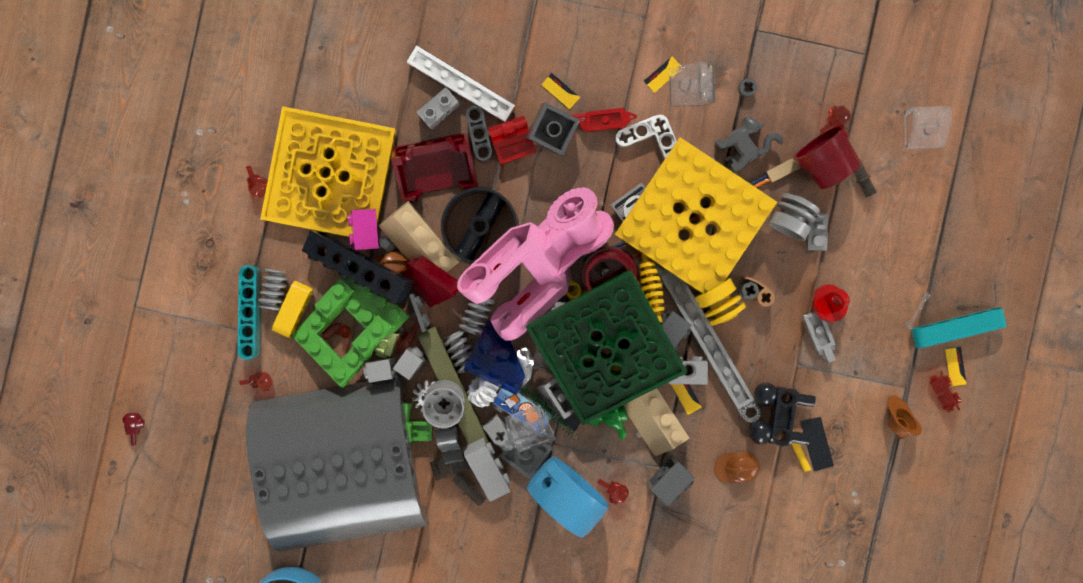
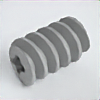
[258,269,288,310]
[459,299,495,336]
[443,330,478,374]

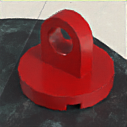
[811,284,850,323]

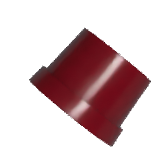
[793,125,861,189]
[581,246,638,292]

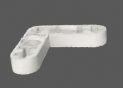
[615,115,677,160]

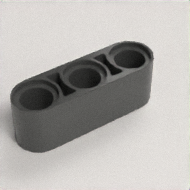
[466,106,493,163]

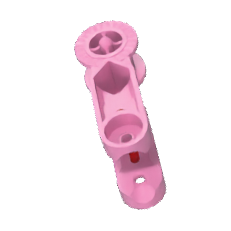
[457,187,614,340]

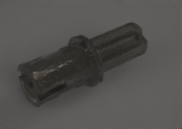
[854,160,877,198]
[452,472,486,506]

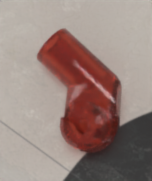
[322,323,351,340]

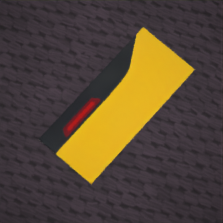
[644,56,683,93]
[541,73,580,109]
[945,347,967,387]
[671,384,702,415]

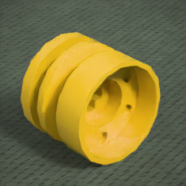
[694,278,746,326]

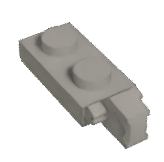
[801,311,836,363]

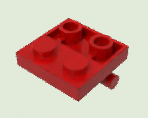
[488,116,536,165]

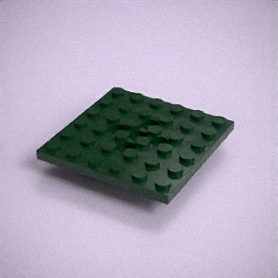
[525,269,687,425]

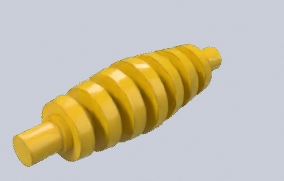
[639,254,665,323]

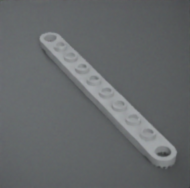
[654,262,761,423]

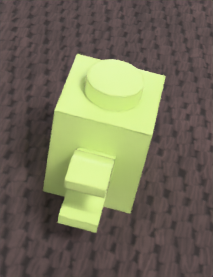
[373,332,400,358]

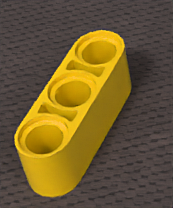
[272,281,313,339]

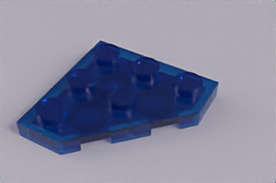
[463,320,525,395]

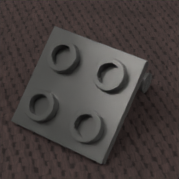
[396,293,430,333]

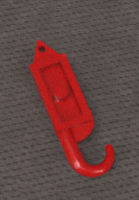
[571,107,637,137]

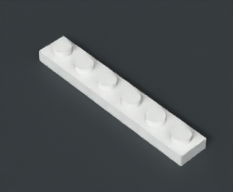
[407,45,515,122]

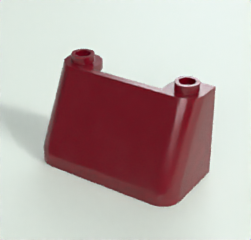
[391,133,478,203]

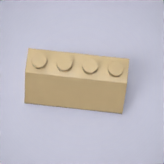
[378,201,459,272]
[622,388,690,456]

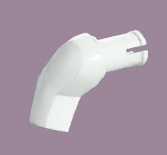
[510,348,533,392]

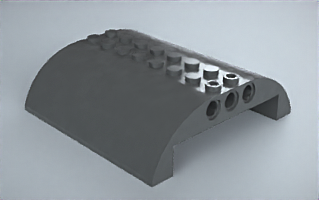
[246,375,429,552]

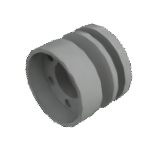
[768,193,820,241]
[422,380,465,429]

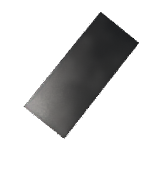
[801,417,834,471]

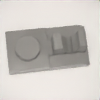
[806,212,828,251]

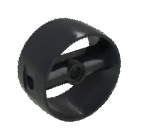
[440,187,519,265]

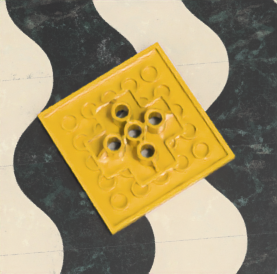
[260,106,396,237]
[614,137,777,294]

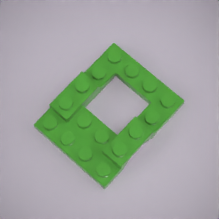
[291,265,410,388]

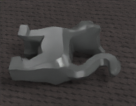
[715,115,783,173]

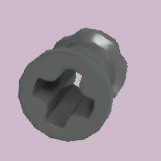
[738,282,759,299]

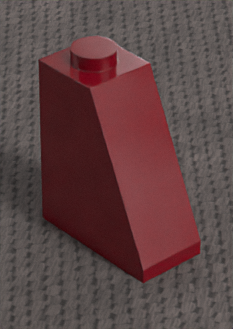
[401,256,459,308]

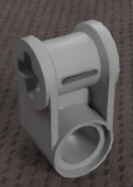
[482,414,516,451]

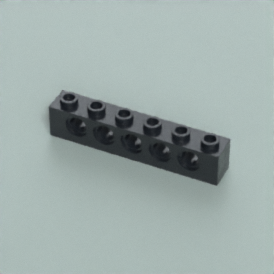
[302,230,414,305]

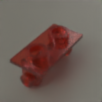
[929,371,962,412]

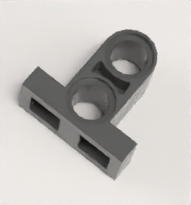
[435,423,464,465]

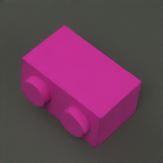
[347,209,379,250]

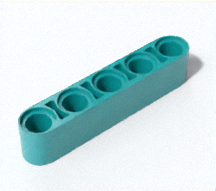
[238,265,262,360]
[910,307,1007,348]

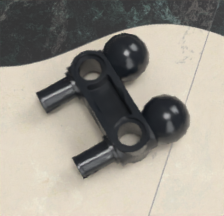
[748,382,816,446]

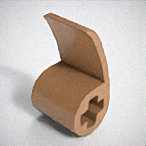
[742,277,775,307]

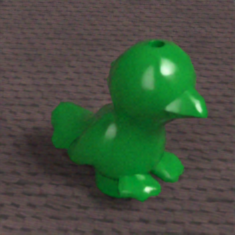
[586,406,628,440]

